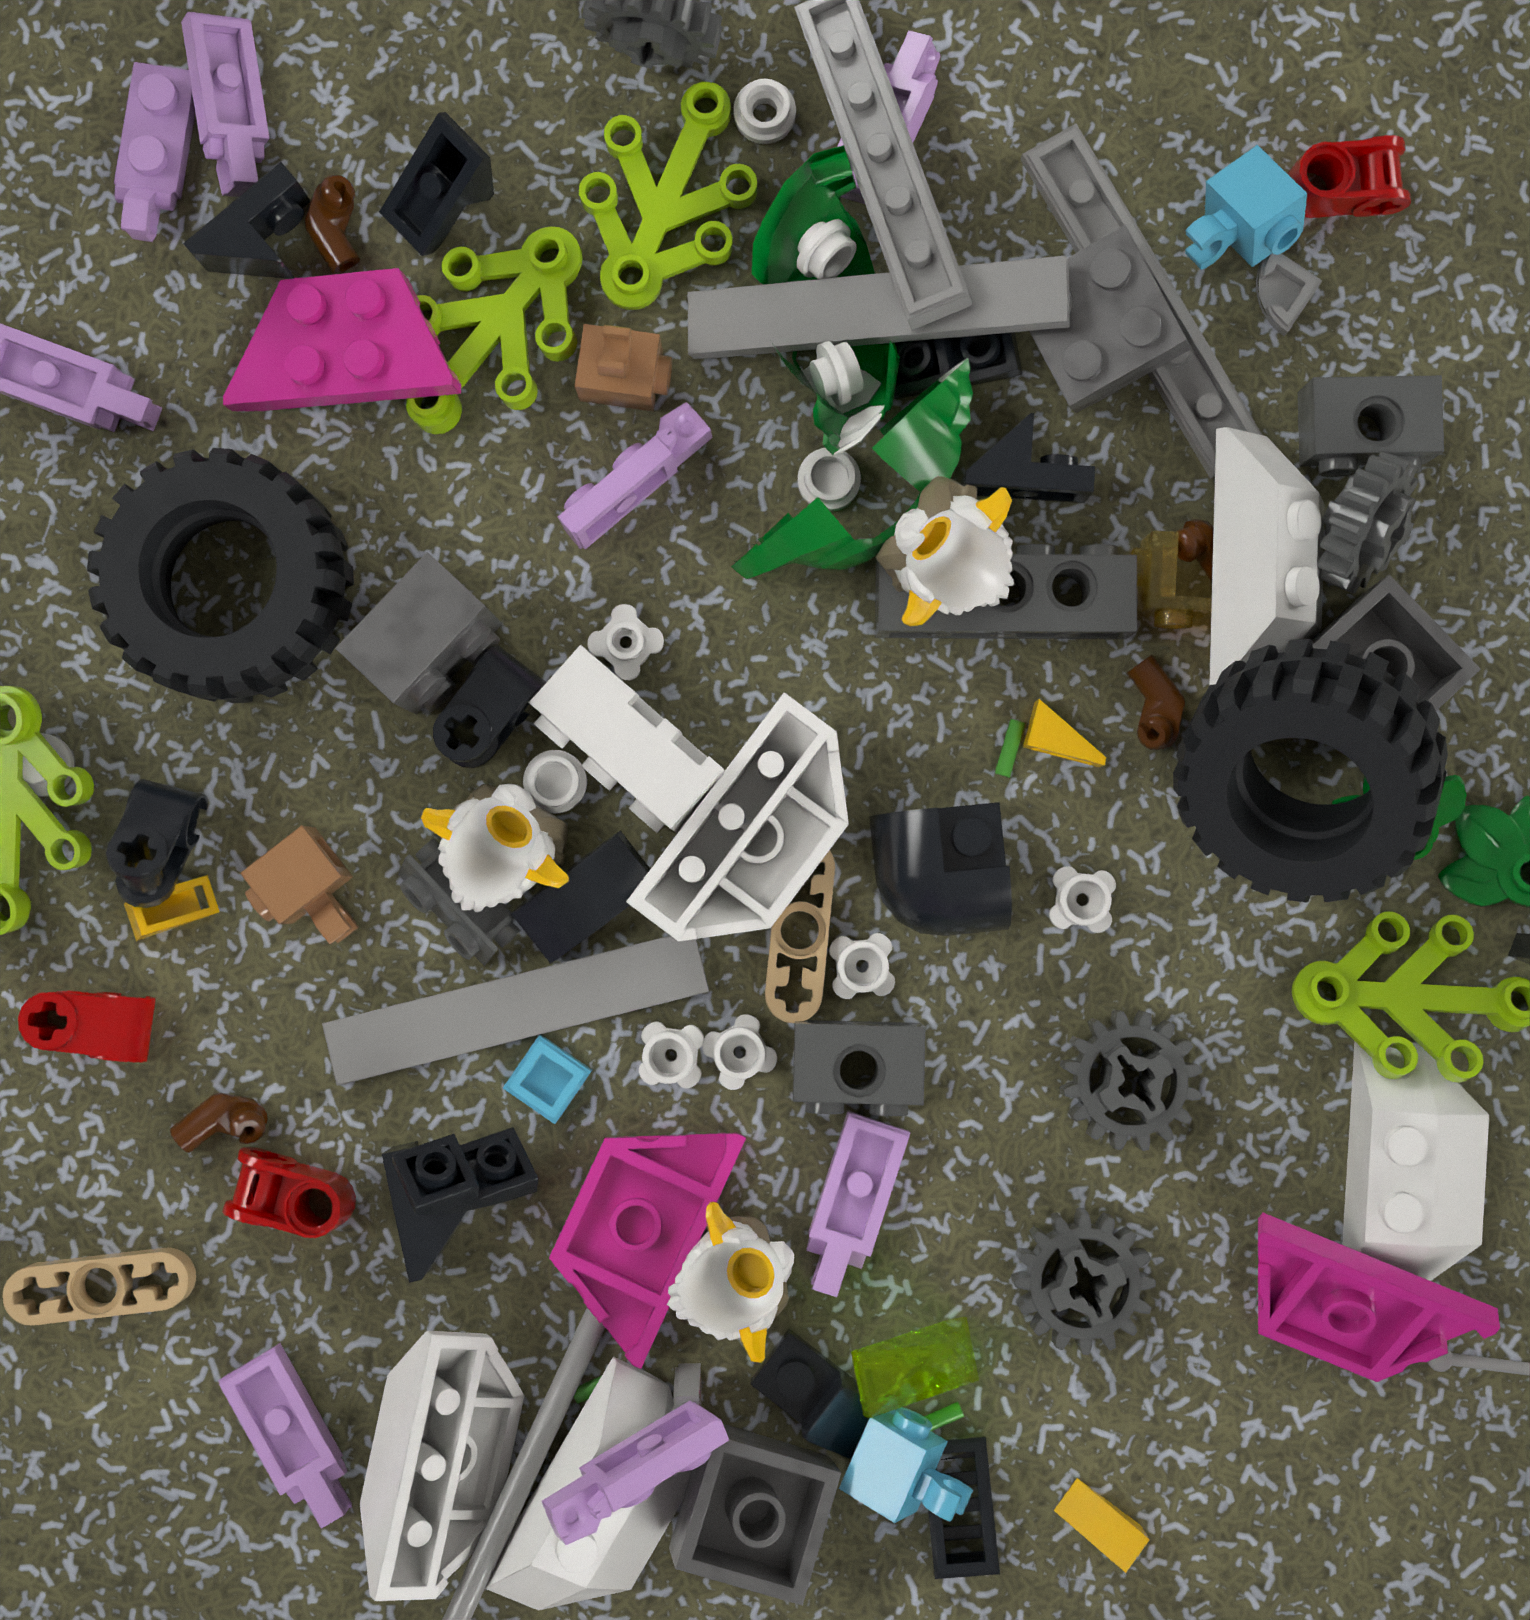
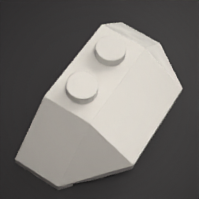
[1209,427,1325,686]
[626,693,849,942]
[1342,1042,1489,1281]
[360,1331,524,1601]
[485,1357,692,1610]

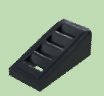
[928,1437,1000,1579]

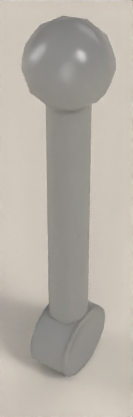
[1427,1349,1530,1376]

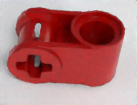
[1287,135,1411,218]
[18,990,156,1063]
[222,1147,356,1238]

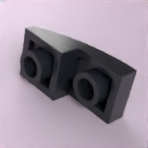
[894,332,1023,399]
[511,830,650,964]
[392,1127,539,1215]

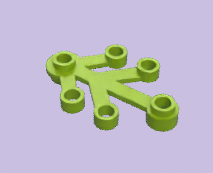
[579,82,757,310]
[406,227,582,435]
[0,686,94,935]
[1292,911,1530,1083]

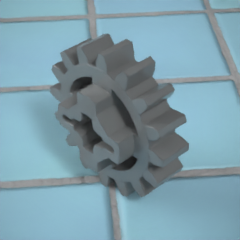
[582,0,723,69]
[1317,451,1418,594]
[1059,1010,1202,1151]
[1011,1208,1156,1355]

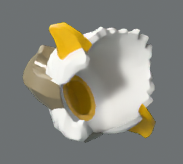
[876,476,1014,627]
[421,784,569,912]
[667,1202,794,1363]

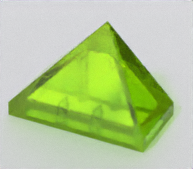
[851,1317,979,1418]

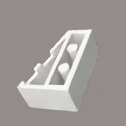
[529,645,725,833]

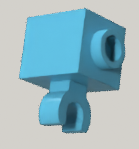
[1185,145,1307,270]
[839,1407,973,1523]

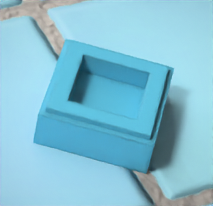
[503,1034,592,1124]

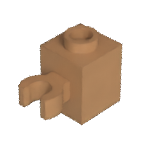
[574,324,672,411]
[240,825,359,944]

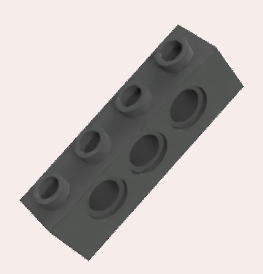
[875,544,1137,639]

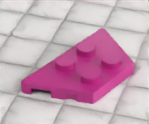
[223,268,461,411]
[549,1133,746,1369]
[1258,1212,1500,1382]

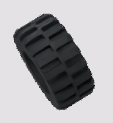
[87,448,354,704]
[1173,639,1448,903]

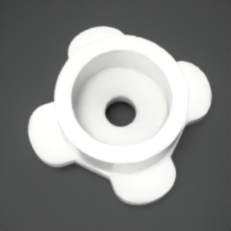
[588,604,664,680]
[1049,866,1116,933]
[829,933,895,999]
[702,1014,777,1090]
[639,1021,704,1088]

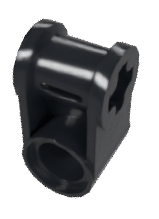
[433,645,547,768]
[106,779,208,908]

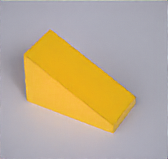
[1023,699,1107,767]
[124,875,220,941]
[1054,1478,1150,1573]

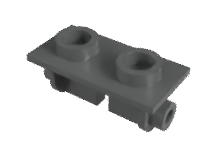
[398,839,521,966]

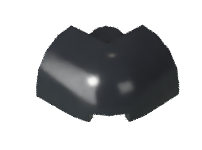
[869,802,1012,936]

